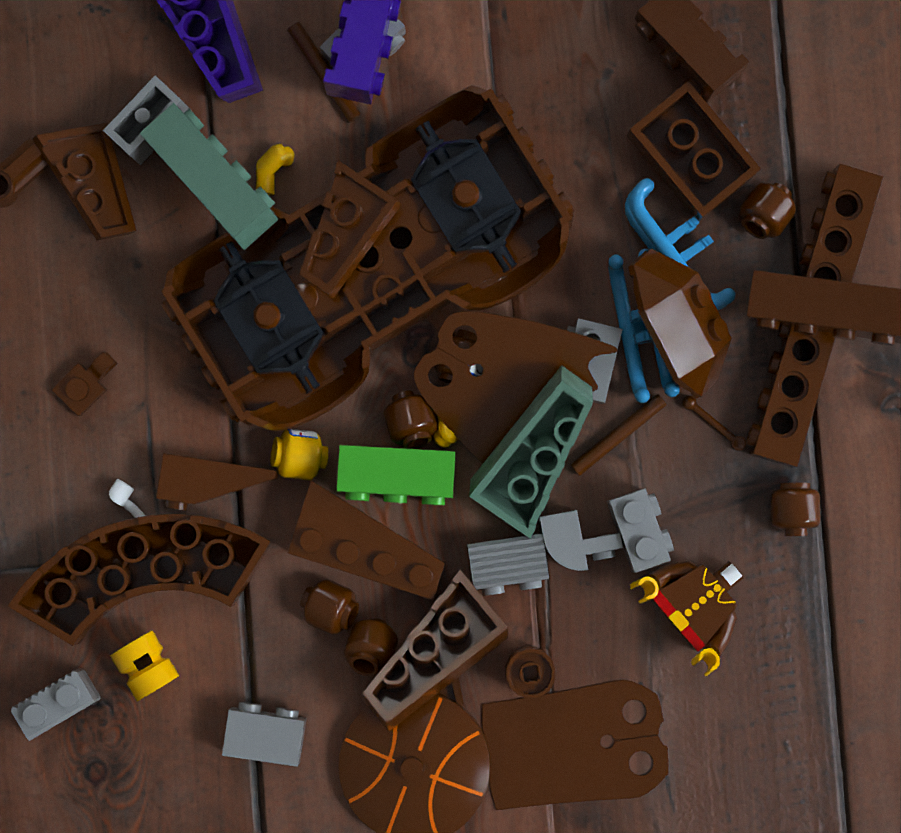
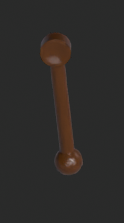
[682,395,746,451]

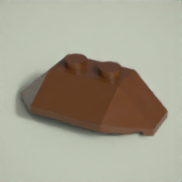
[628,249,732,398]

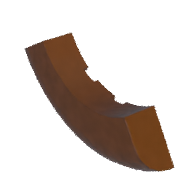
[8,514,271,646]

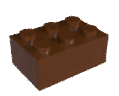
[627,81,761,221]

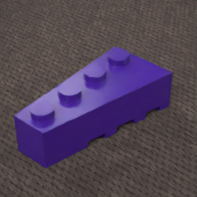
[156,0,263,103]
[323,0,401,105]

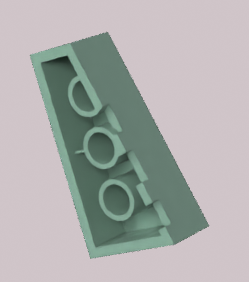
[140,103,279,250]
[469,365,593,539]

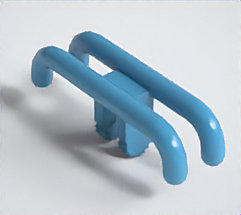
[625,178,736,310]
[608,249,680,403]

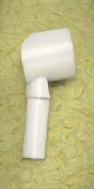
[109,479,146,518]

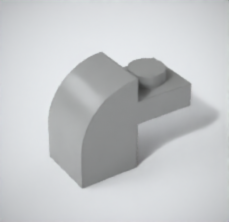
[539,510,623,571]

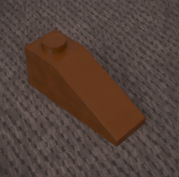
[156,453,279,511]

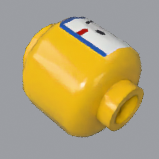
[271,429,328,480]

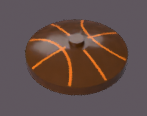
[339,693,491,833]

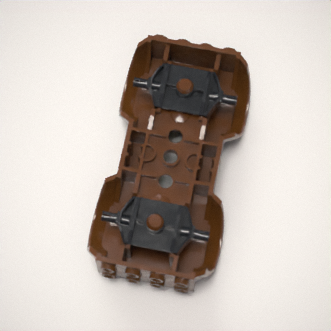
[161,85,575,431]

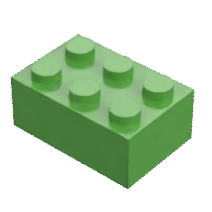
[337,445,455,505]

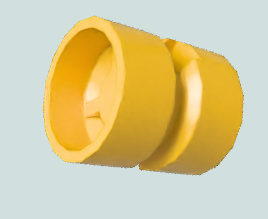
[110,630,180,701]

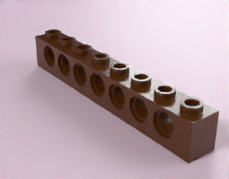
[746,164,884,468]

